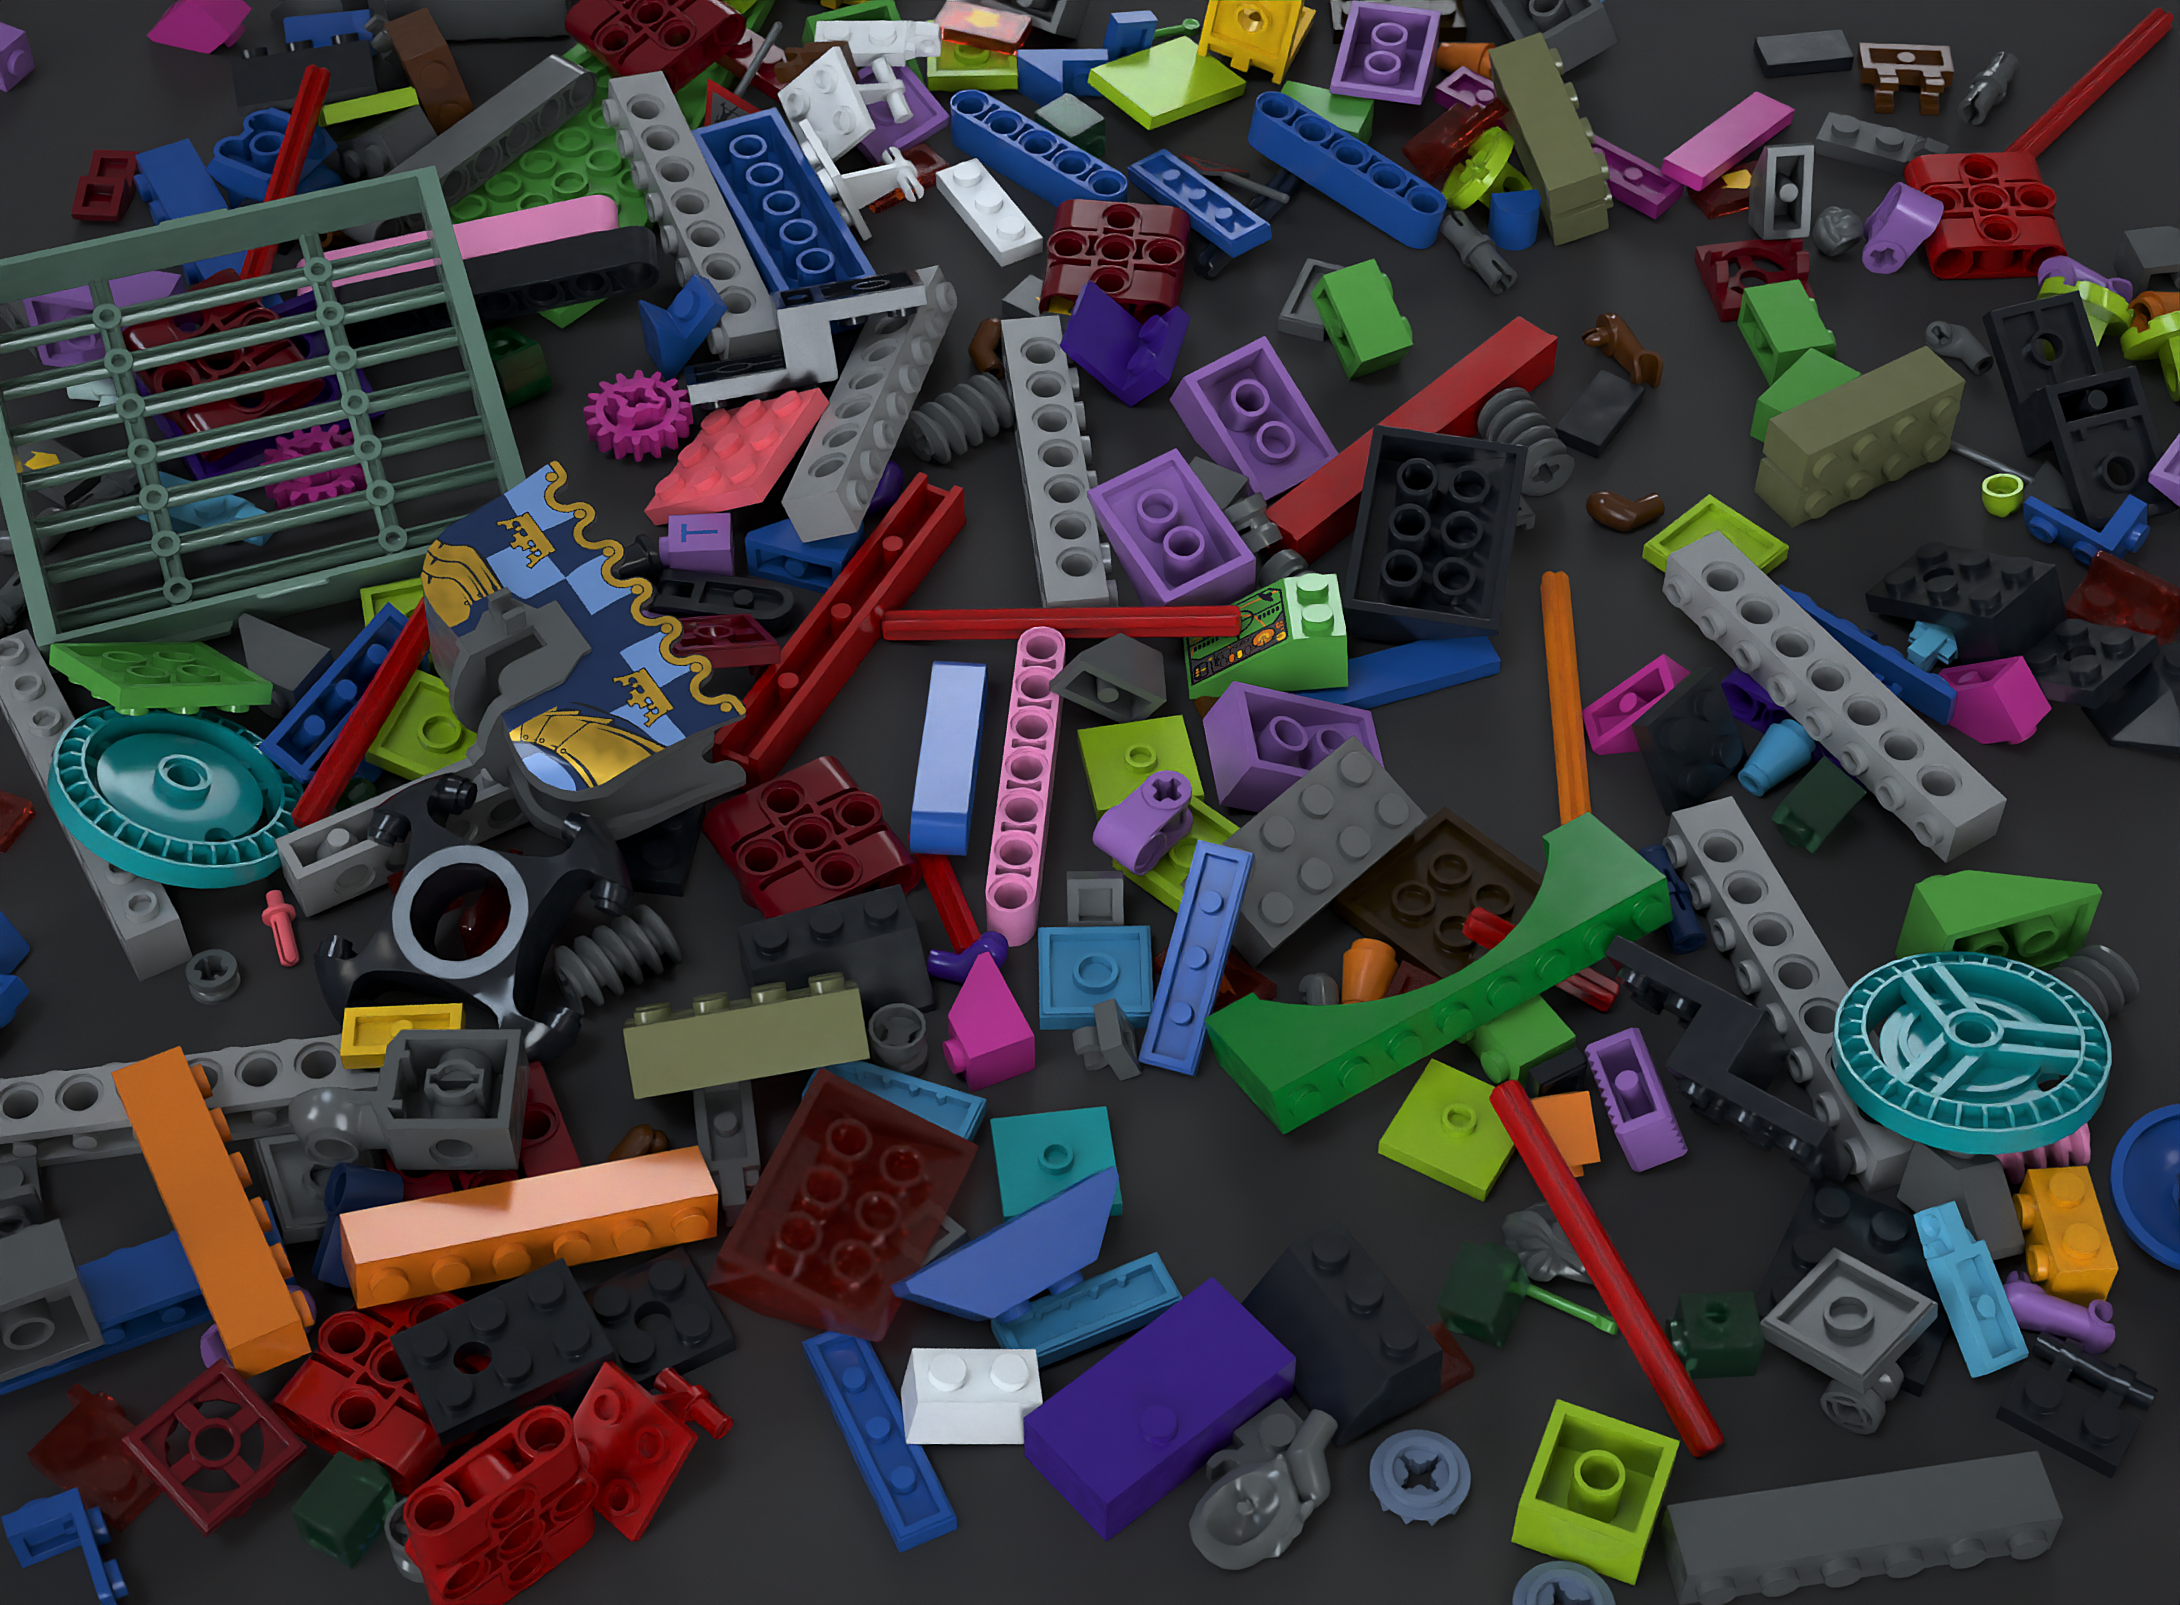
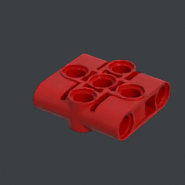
[1903,152,2068,280]
[269,1291,491,1497]
[404,1405,599,1605]

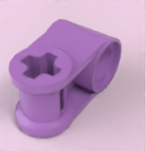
[1862,182,1944,274]
[1093,770,1193,876]

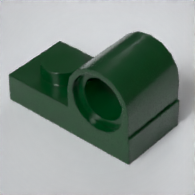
[484,325,552,410]

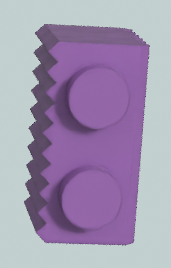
[1584,1027,1688,1172]

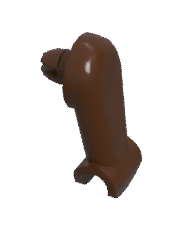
[1582,313,1663,388]

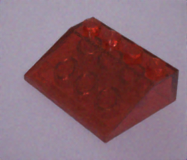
[706,1067,979,1343]

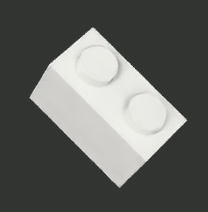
[901,1348,1043,1444]

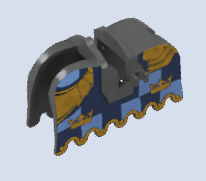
[421,461,746,841]

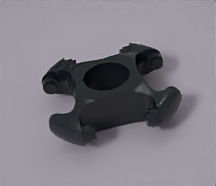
[313,772,634,1067]

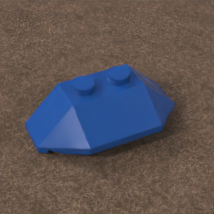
[258,602,431,790]
[890,1166,1120,1325]

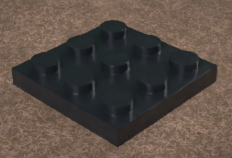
[1746,1178,1951,1398]

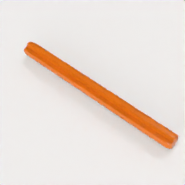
[1540,571,1592,826]

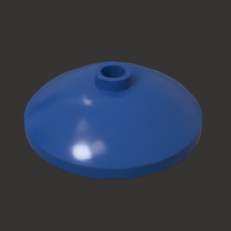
[2108,1104,2180,1270]

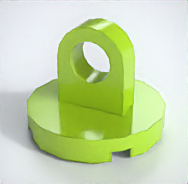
[1442,127,1532,211]
[2036,276,2136,361]
[2120,311,2180,402]

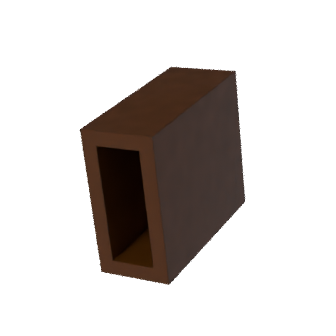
[384,7,474,136]

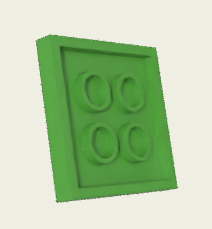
[49,641,273,716]

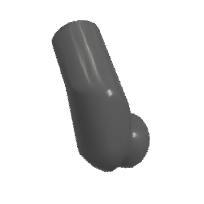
[1925,320,1994,375]

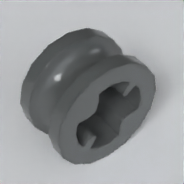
[185,949,241,1005]

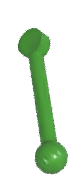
[1153,19,1200,39]
[1500,1270,1619,1334]

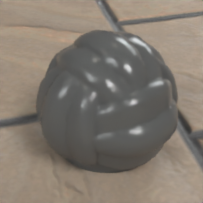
[1813,206,1863,257]

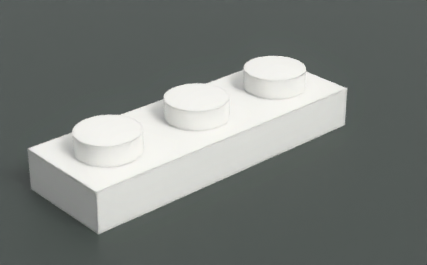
[936,158,1043,267]

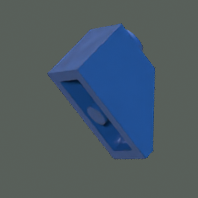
[745,518,865,594]

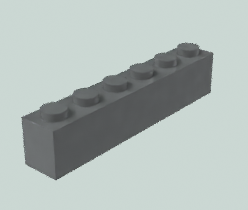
[1659,1450,2064,1605]

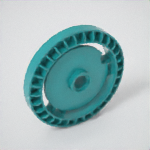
[47,705,304,889]
[1832,951,2112,1155]

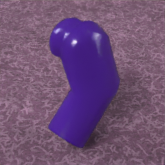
[864,460,904,517]
[926,931,1009,984]

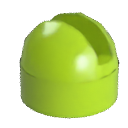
[1982,473,2024,518]

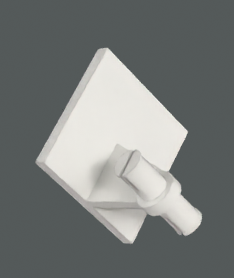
[778,46,913,175]
[798,119,924,241]

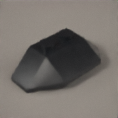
[2081,640,2180,754]

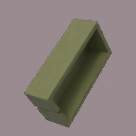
[1488,32,1613,247]
[1754,346,1966,528]
[623,972,870,1099]

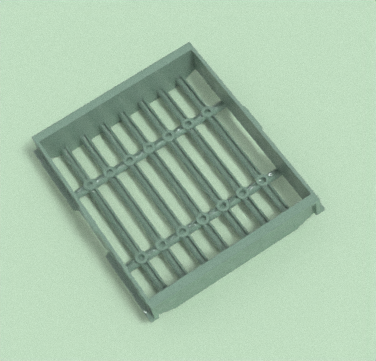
[0,165,526,678]

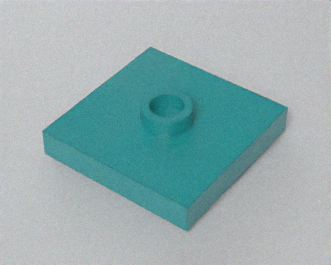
[990,1106,1123,1222]

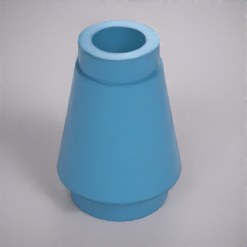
[1738,719,1816,796]

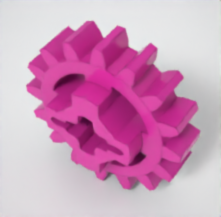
[584,370,693,462]
[260,424,367,510]

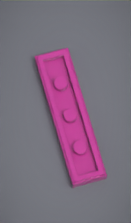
[1660,91,1795,192]

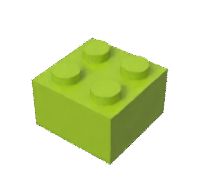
[1511,1399,1680,1586]

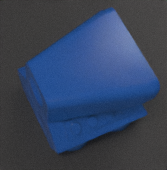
[205,107,344,209]

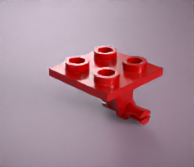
[572,1361,734,1542]

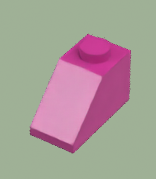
[147,0,252,54]
[1582,654,1691,755]
[1938,656,2052,744]
[942,951,1035,1092]

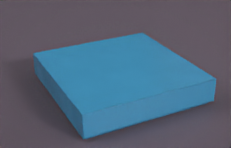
[1038,926,1153,1030]

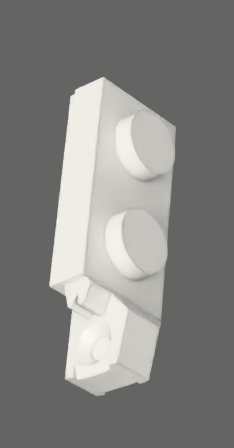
[814,20,942,67]

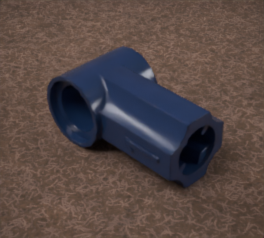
[311,1162,404,1289]

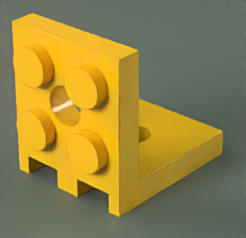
[1197,0,1316,85]

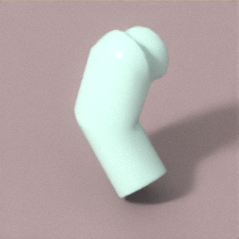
[67,378,118,407]

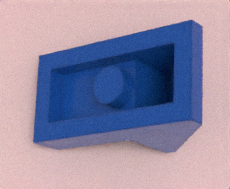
[1018,49,1108,118]
[638,274,728,380]

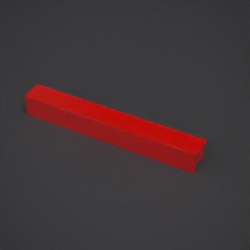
[1260,316,1558,566]
[712,472,966,791]

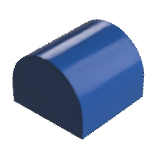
[1488,189,1541,251]

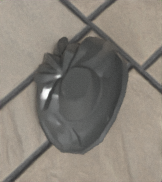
[1496,1202,1614,1284]
[1189,1454,1315,1570]

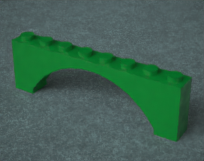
[1204,811,1673,1135]

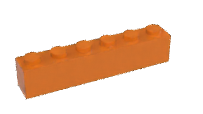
[111,1046,315,1380]
[340,1145,718,1309]

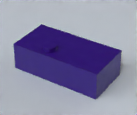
[1023,1277,1296,1542]

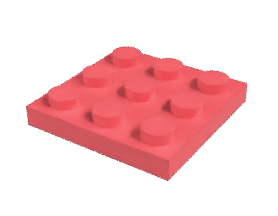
[644,388,830,526]

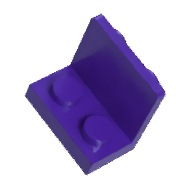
[1060,281,1191,408]

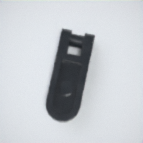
[648,569,795,633]

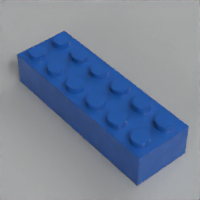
[691,107,877,335]

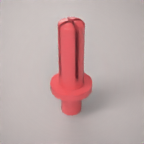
[262,890,300,967]

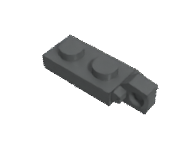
[1814,112,1949,177]
[692,1079,762,1227]

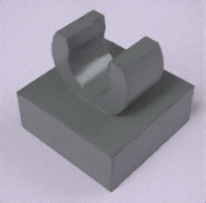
[1067,871,1124,927]
[1072,998,1142,1081]

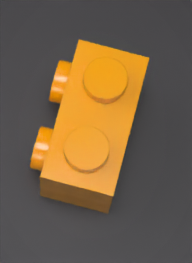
[2012,1166,2119,1308]

